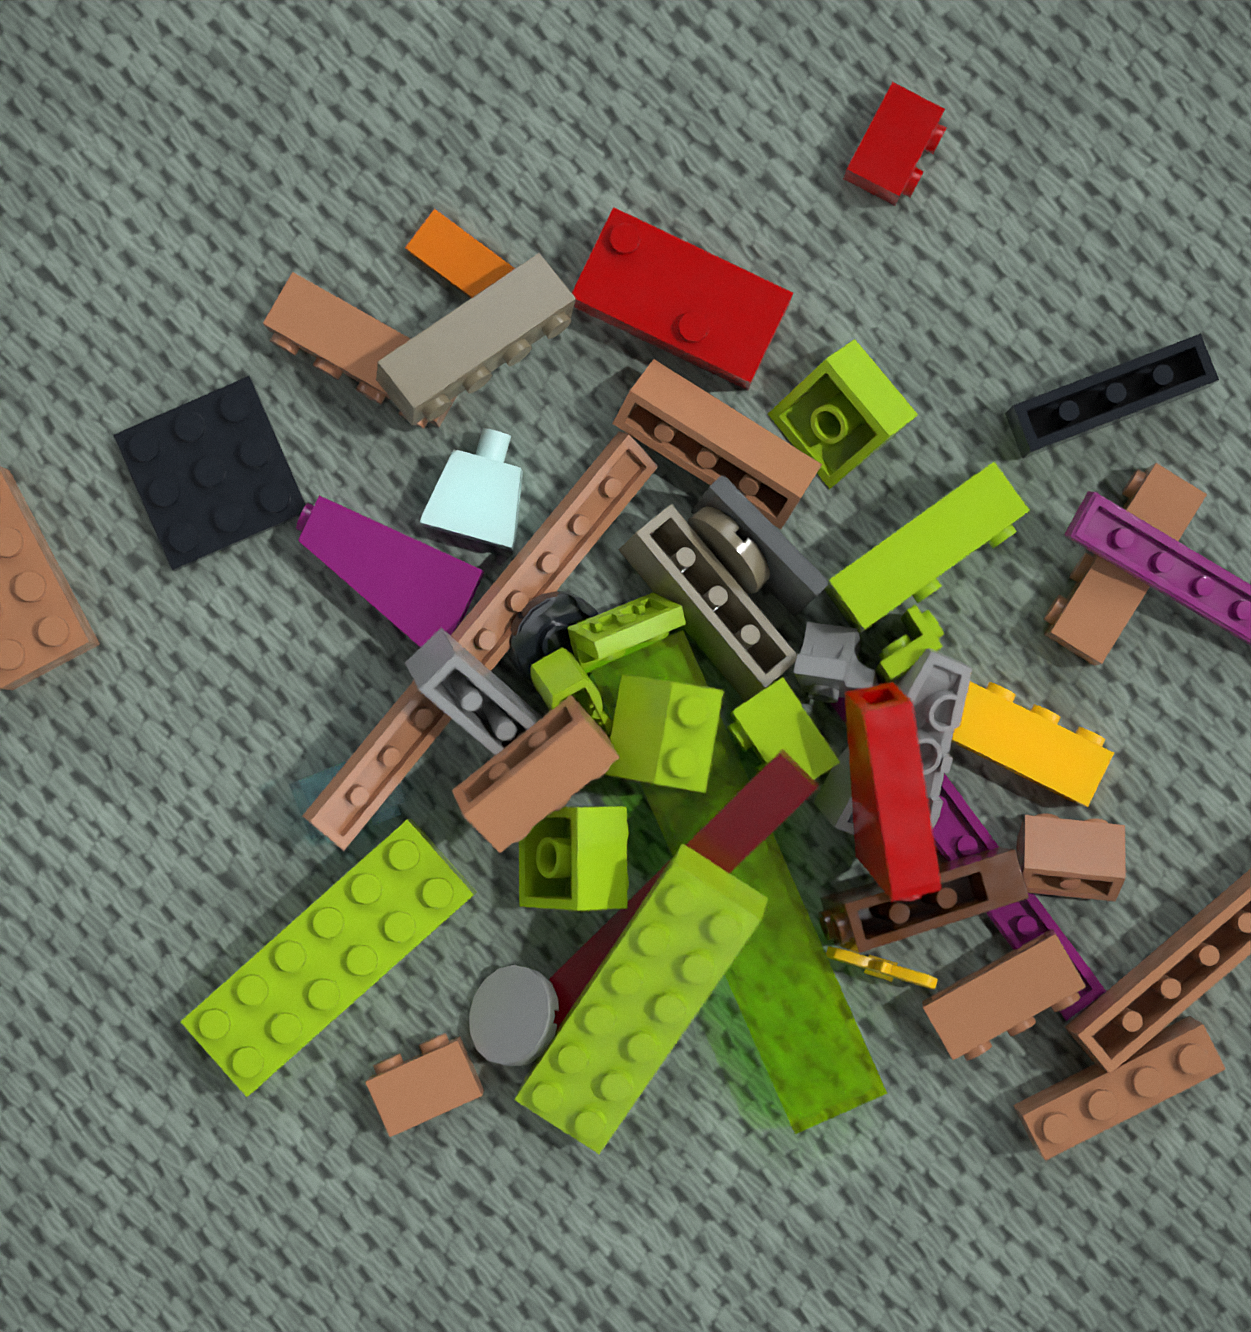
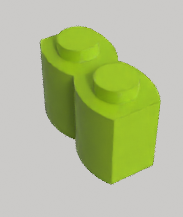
[531,648,613,740]

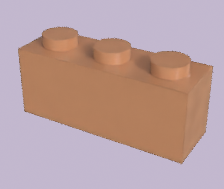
[452,695,620,853]
[922,929,1086,1061]

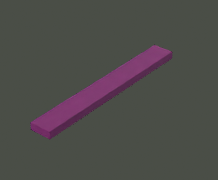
[830,697,1106,1021]

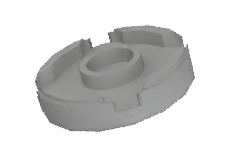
[469,965,559,1066]

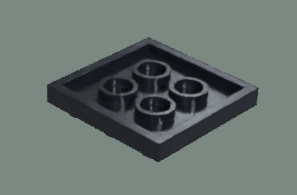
[114,376,306,571]

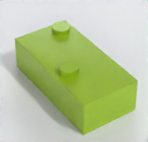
[824,461,1030,633]

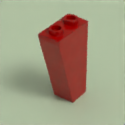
[845,682,941,901]

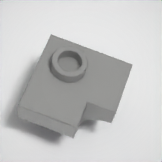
[794,622,880,703]

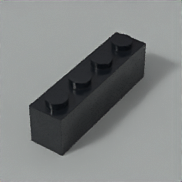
[1005,333,1219,459]

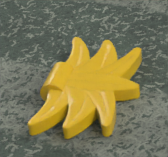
[825,946,938,990]

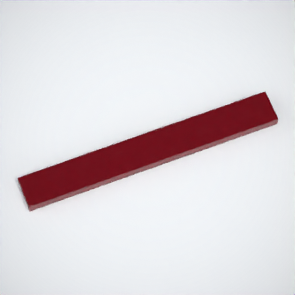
[548,749,819,1030]

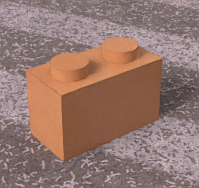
[1016,813,1126,902]
[365,1033,485,1137]

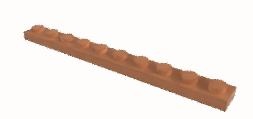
[302,431,658,850]

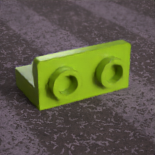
[567,592,686,673]
[875,605,944,684]

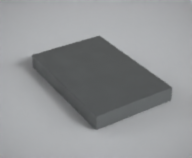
[691,475,829,617]

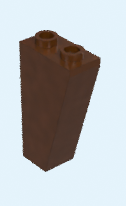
[818,847,1029,953]

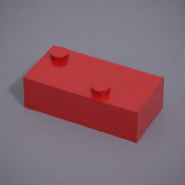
[572,207,794,390]

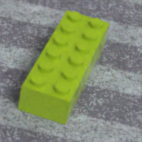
[180,818,477,1097]
[514,843,768,1154]

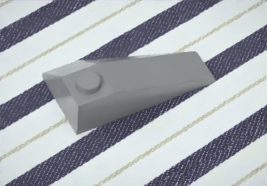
[813,648,972,835]

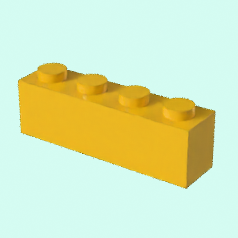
[951,681,1114,807]

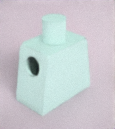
[420,428,523,551]

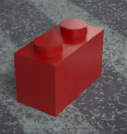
[843,82,947,206]

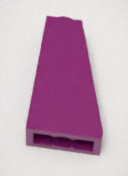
[296,495,485,647]

